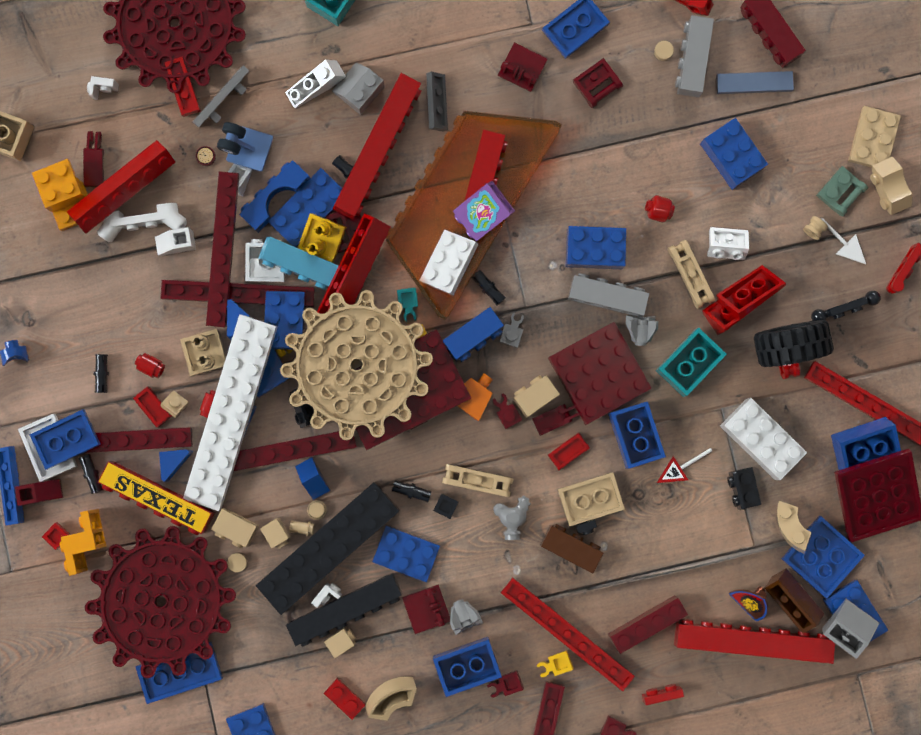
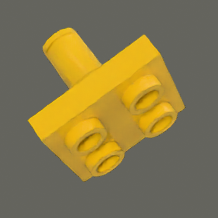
[298,213,347,263]

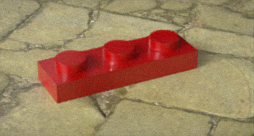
[164,57,201,117]

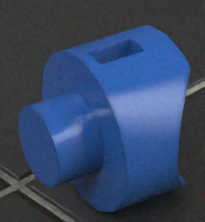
[0,340,29,366]

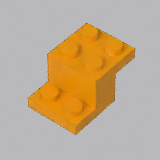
[32,158,88,231]
[60,509,107,576]

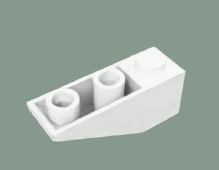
[285,60,346,108]

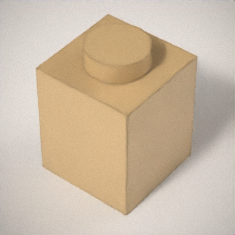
[260,518,291,549]
[324,626,356,658]

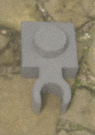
[500,312,524,348]

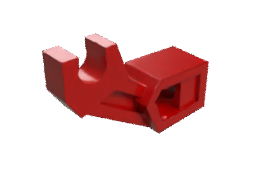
[675,0,714,16]

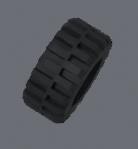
[754,320,834,367]

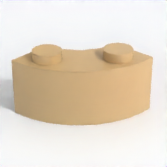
[870,157,912,215]
[777,501,811,554]
[366,677,417,721]

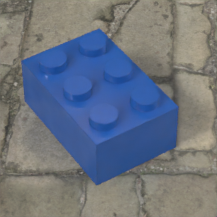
[700,117,768,190]
[566,226,626,270]
[443,307,504,362]
[608,401,666,469]
[831,417,901,470]
[433,636,502,697]

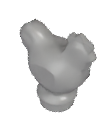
[493,496,531,540]

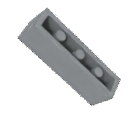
[675,15,714,97]
[568,273,649,317]

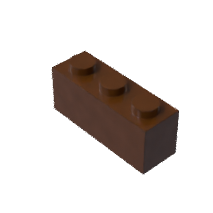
[540,524,604,574]
[765,568,824,633]

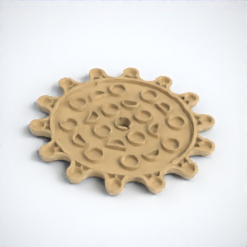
[280,290,433,440]

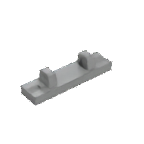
[192,65,249,127]

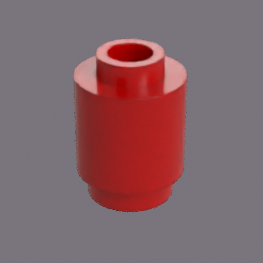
[135,353,165,378]
[199,390,216,418]

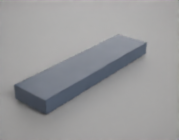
[716,71,794,94]

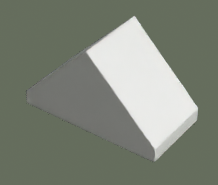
[228,164,252,196]

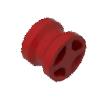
[779,363,800,379]

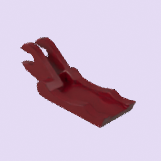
[83,131,104,187]
[532,404,579,436]

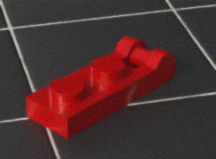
[886,243,921,294]

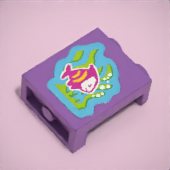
[453,181,515,241]

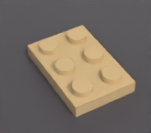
[848,106,901,168]
[557,472,625,526]

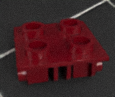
[497,42,548,92]
[402,584,450,634]

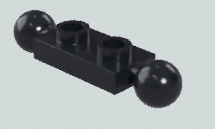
[811,290,881,321]

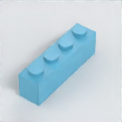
[258,237,339,290]

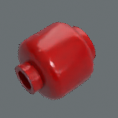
[645,195,675,223]

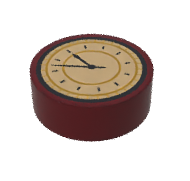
[196,146,216,166]

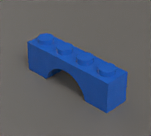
[239,160,310,233]

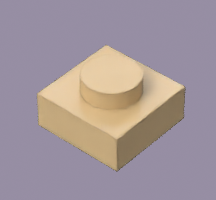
[161,390,188,418]

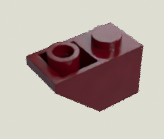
[14,479,64,506]

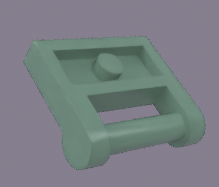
[816,166,868,217]

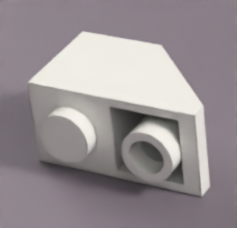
[155,227,196,256]

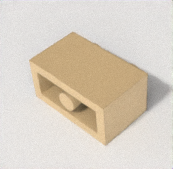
[211,508,259,548]

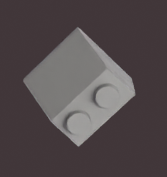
[332,63,385,115]

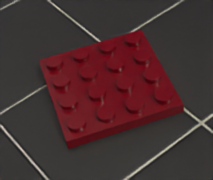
[548,322,651,425]
[834,449,921,543]

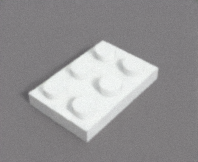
[419,230,478,295]
[18,414,78,482]

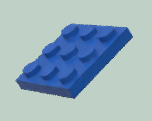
[781,516,865,599]

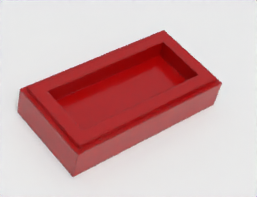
[133,386,172,428]
[548,433,590,470]

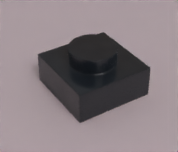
[433,493,459,519]
[575,519,597,535]

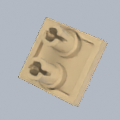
[180,329,226,376]

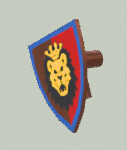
[729,586,768,621]

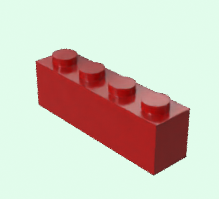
[464,129,508,201]

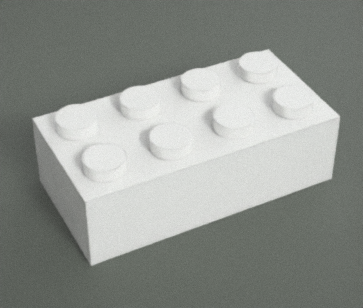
[720,398,807,480]

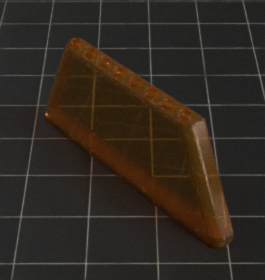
[386,111,562,321]

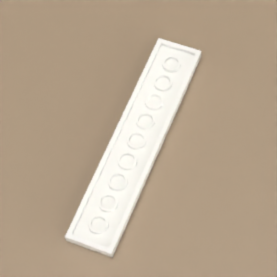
[183,314,278,511]

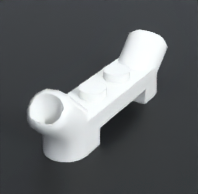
[97,203,187,242]

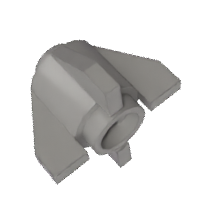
[626,315,659,346]
[450,599,483,635]

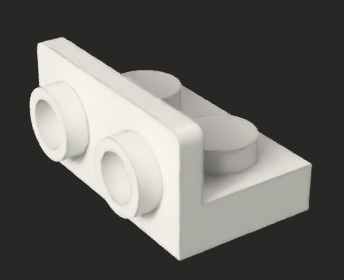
[707,227,749,260]

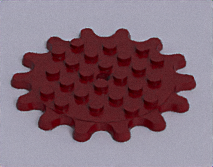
[103,0,246,93]
[85,526,236,678]

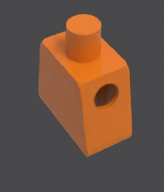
[457,373,493,421]

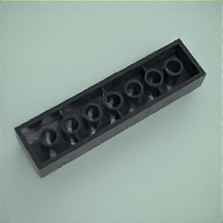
[255,482,401,615]

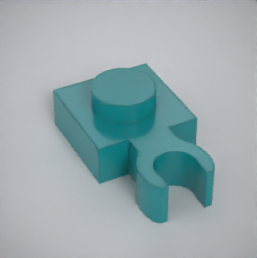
[397,288,418,322]

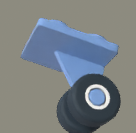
[217,122,273,172]

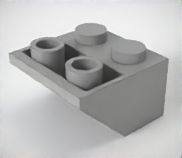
[822,598,879,659]

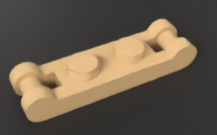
[668,240,715,309]
[442,464,514,497]

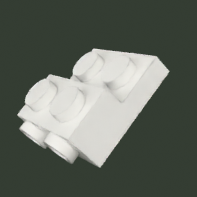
[245,239,285,282]

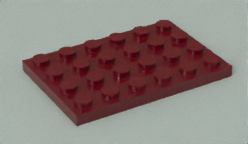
[354,329,471,451]

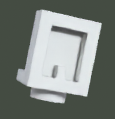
[87,76,119,100]
[311,582,342,608]

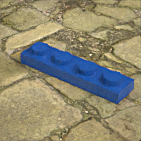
[0,446,25,526]

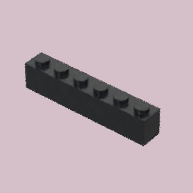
[286,573,403,647]

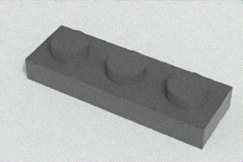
[426,71,448,132]

